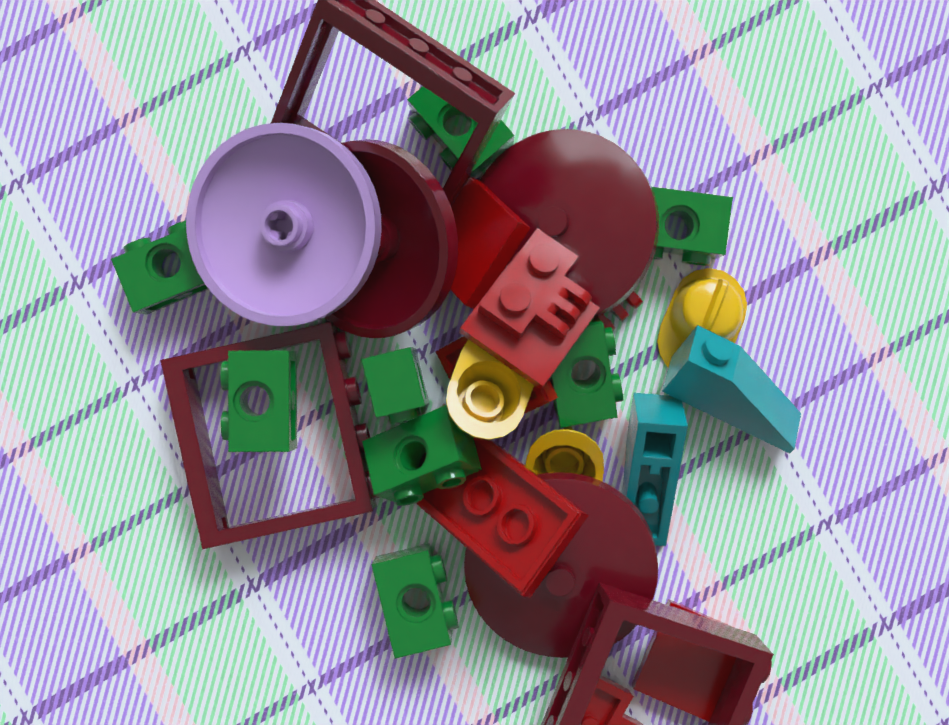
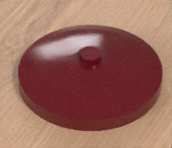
[480,129,659,318]
[324,139,458,338]
[464,472,658,658]

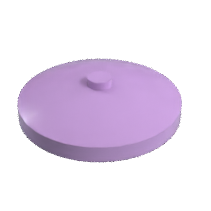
[186,123,381,326]

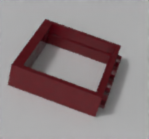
[271,0,516,206]
[160,322,381,550]
[541,582,774,725]

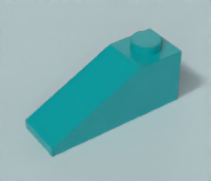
[662,325,801,454]
[622,393,688,546]

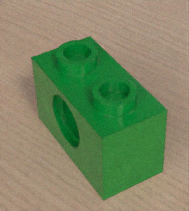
[407,86,515,178]
[651,186,733,266]
[111,220,208,315]
[550,316,623,428]
[361,347,430,424]
[220,350,297,452]
[362,405,482,506]
[371,543,459,659]

